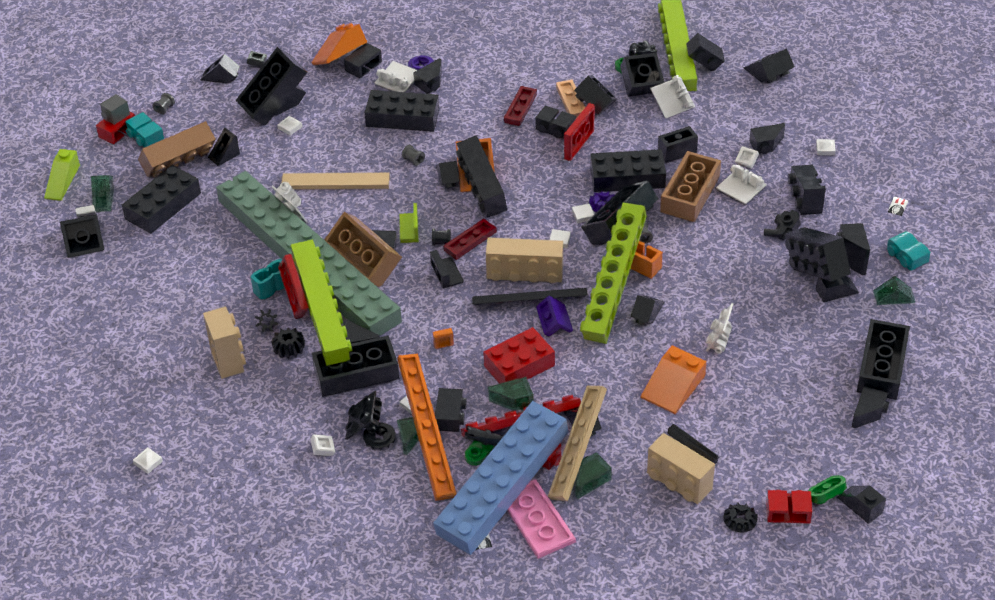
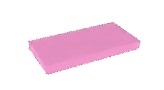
[507,479,576,559]

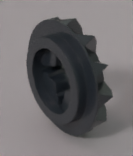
[363,422,396,451]
[723,502,758,532]

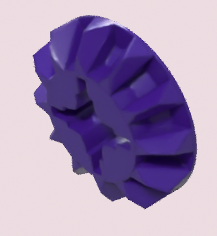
[408,55,434,70]
[589,191,615,212]

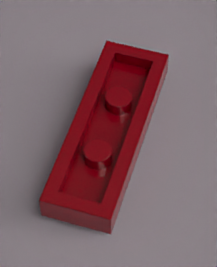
[504,86,537,126]
[443,218,497,260]

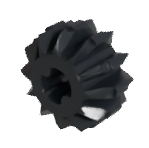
[271,327,305,360]

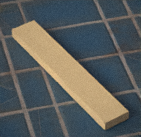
[282,172,390,189]
[548,386,607,501]

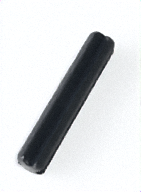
[667,424,719,464]

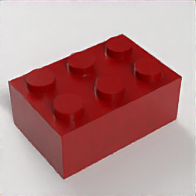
[483,327,555,391]

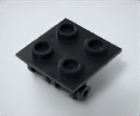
[345,390,382,440]

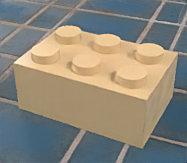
[203,306,246,379]
[647,433,715,505]

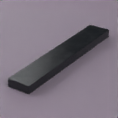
[472,288,588,304]

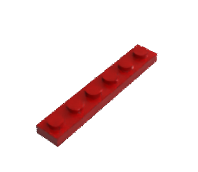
[461,395,581,437]

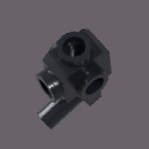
[629,40,658,56]
[764,210,801,240]

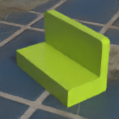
[399,203,419,243]

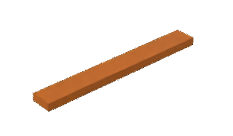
[397,354,456,501]

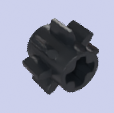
[255,309,278,332]

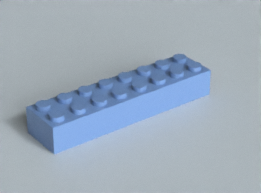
[433,401,569,555]

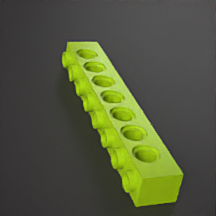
[580,203,647,344]

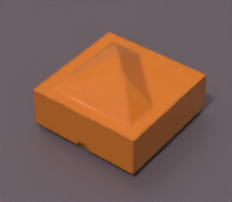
[432,328,454,349]

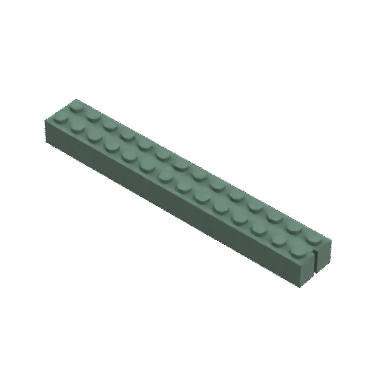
[216,171,402,336]

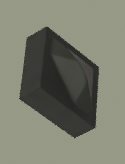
[247,51,267,67]

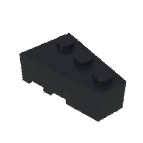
[787,164,826,215]

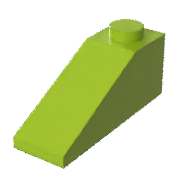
[44,149,80,201]

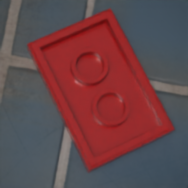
[564,103,595,161]
[278,254,309,319]

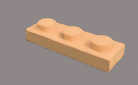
[556,80,585,118]

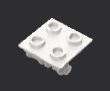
[375,61,417,92]
[650,75,695,118]
[716,165,767,204]
[272,182,308,223]
[706,303,733,354]

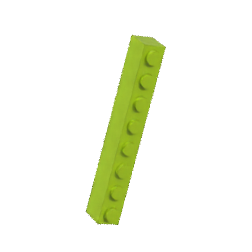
[658,0,697,91]
[291,239,352,365]

